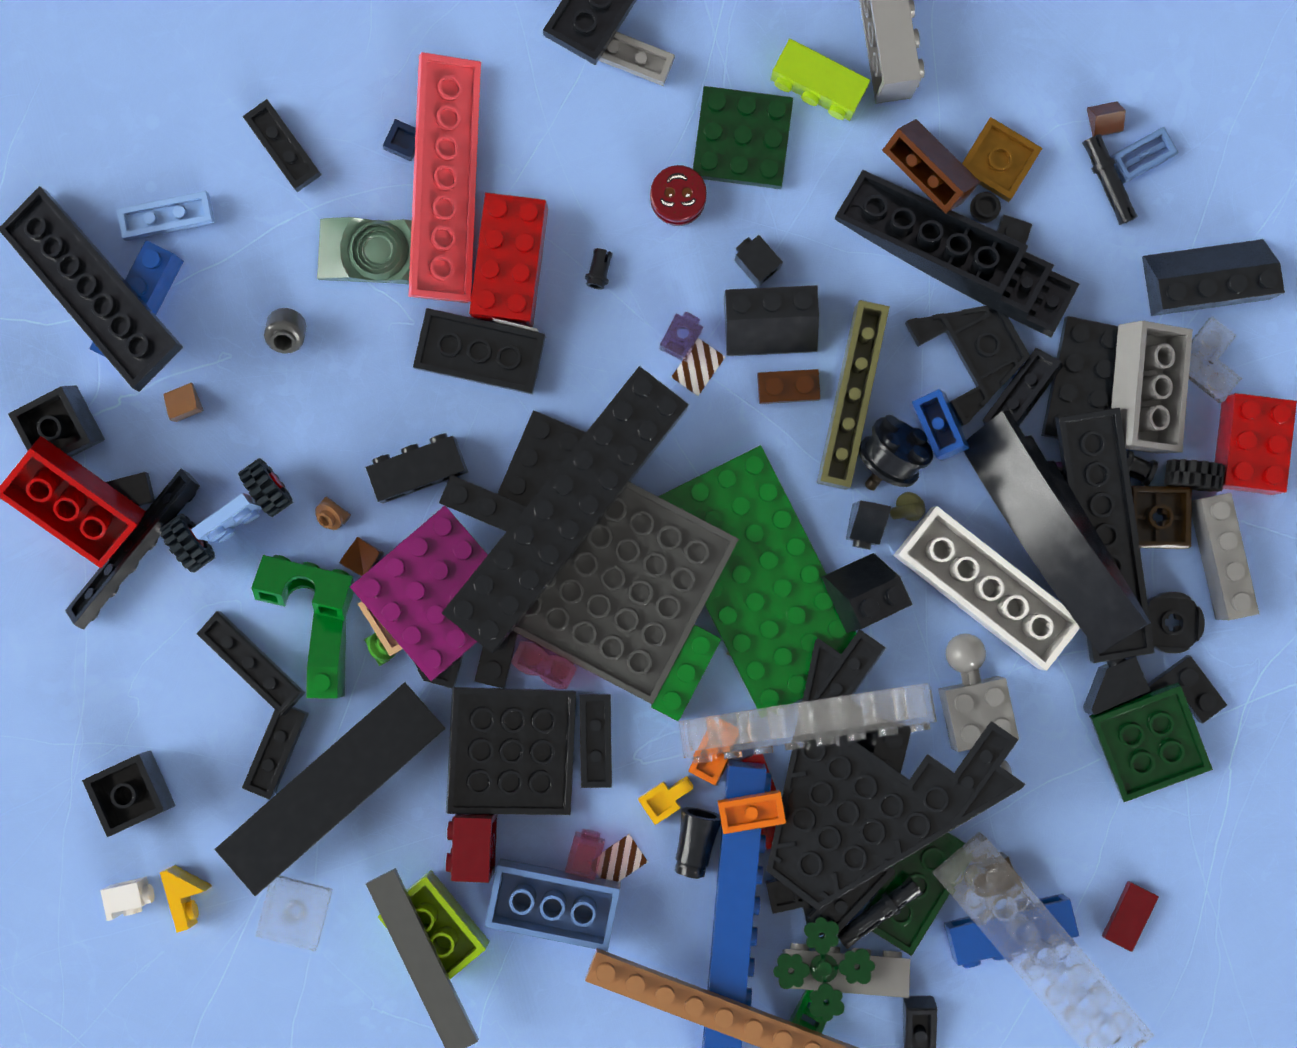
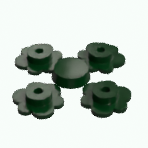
[773,917,875,1021]

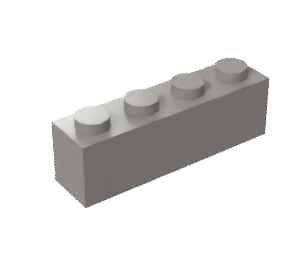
[1192,493,1259,620]
[781,943,910,998]

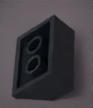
[724,285,819,356]

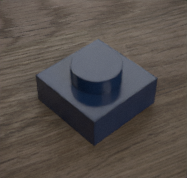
[383,119,416,162]

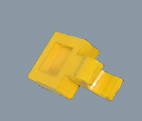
[638,776,694,825]

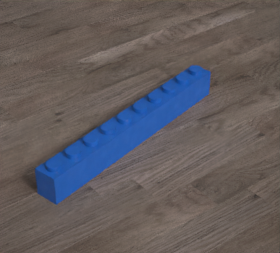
[702,760,772,1048]

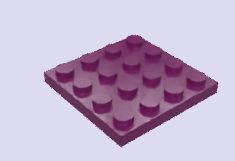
[350,505,488,681]

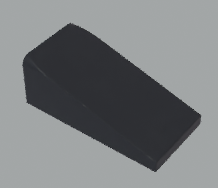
[903,996,937,1048]

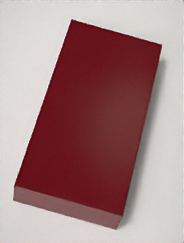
[1102,881,1159,952]

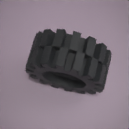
[1164,459,1225,492]

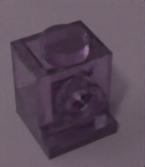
[659,312,703,363]

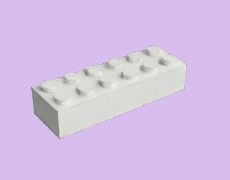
[893,506,1080,671]

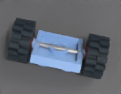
[159,458,293,573]

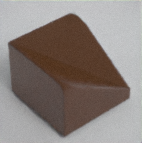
[339,537,384,576]

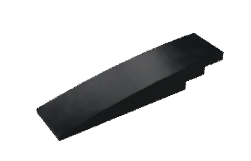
[835,170,1079,338]
[964,410,1151,653]
[214,682,446,896]

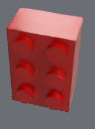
[1215,393,1297,495]

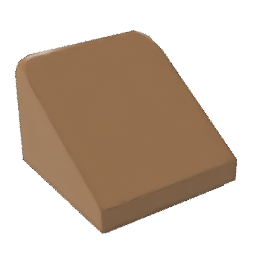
[163,382,204,422]

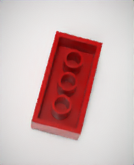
[469,192,548,327]
[0,436,146,568]

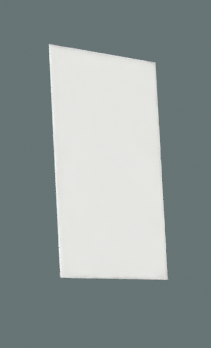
[492,318,539,333]

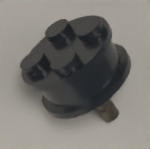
[859,415,933,491]

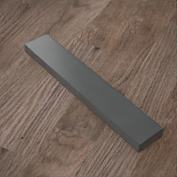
[366,868,479,1048]

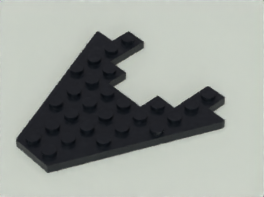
[766,630,1025,910]

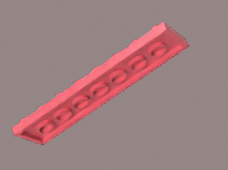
[408,52,481,303]

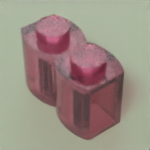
[511,640,578,689]

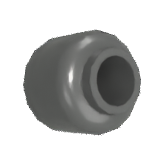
[264,308,306,354]

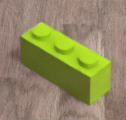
[770,38,870,121]

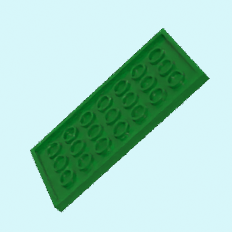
[658,445,856,719]

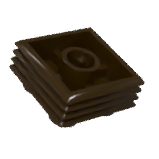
[1131,486,1192,549]

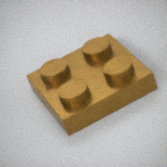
[962,117,1042,202]

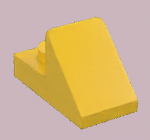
[160,865,212,932]

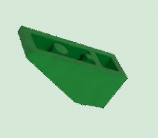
[306,613,346,698]

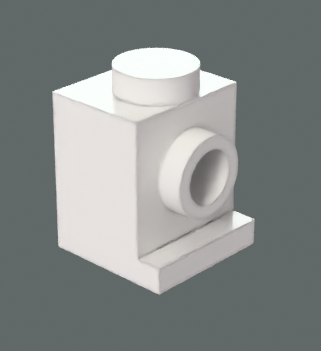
[100,877,155,921]

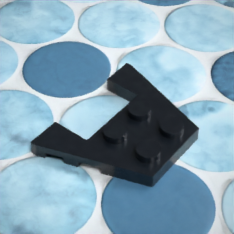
[905,306,1030,426]

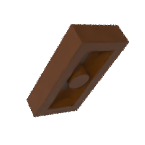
[757,369,820,404]

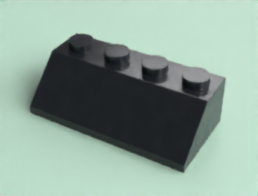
[1142,239,1285,316]

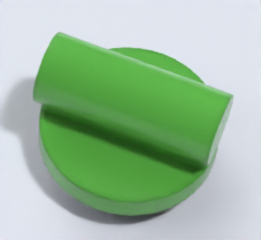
[364,633,395,666]

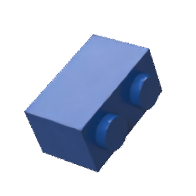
[912,389,969,461]

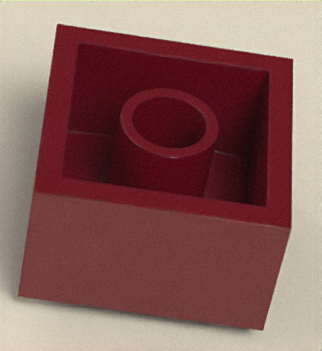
[446,814,498,883]

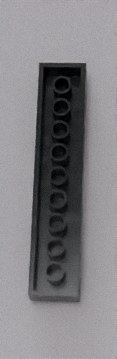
[442,366,689,654]

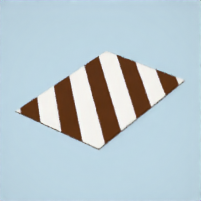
[671,338,725,396]
[589,834,648,882]

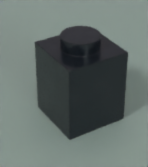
[734,235,783,287]

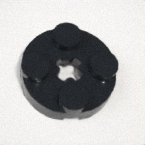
[1147,592,1205,653]

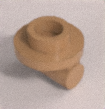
[315,497,351,530]

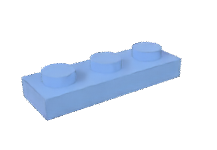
[116,191,215,241]

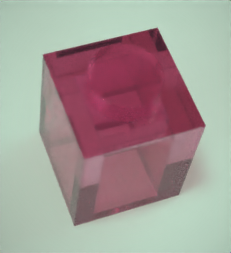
[565,829,605,880]

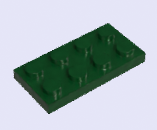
[863,832,976,956]

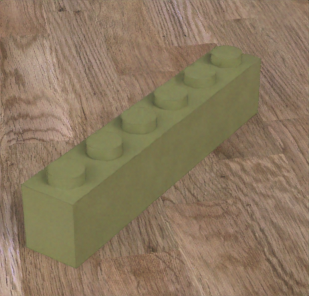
[817,300,890,490]

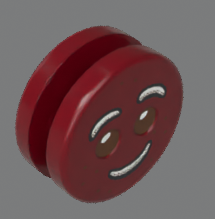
[650,165,707,226]

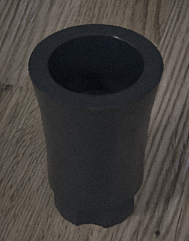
[675,807,721,879]

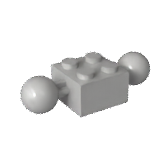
[938,634,1019,774]

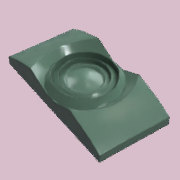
[317,217,412,284]

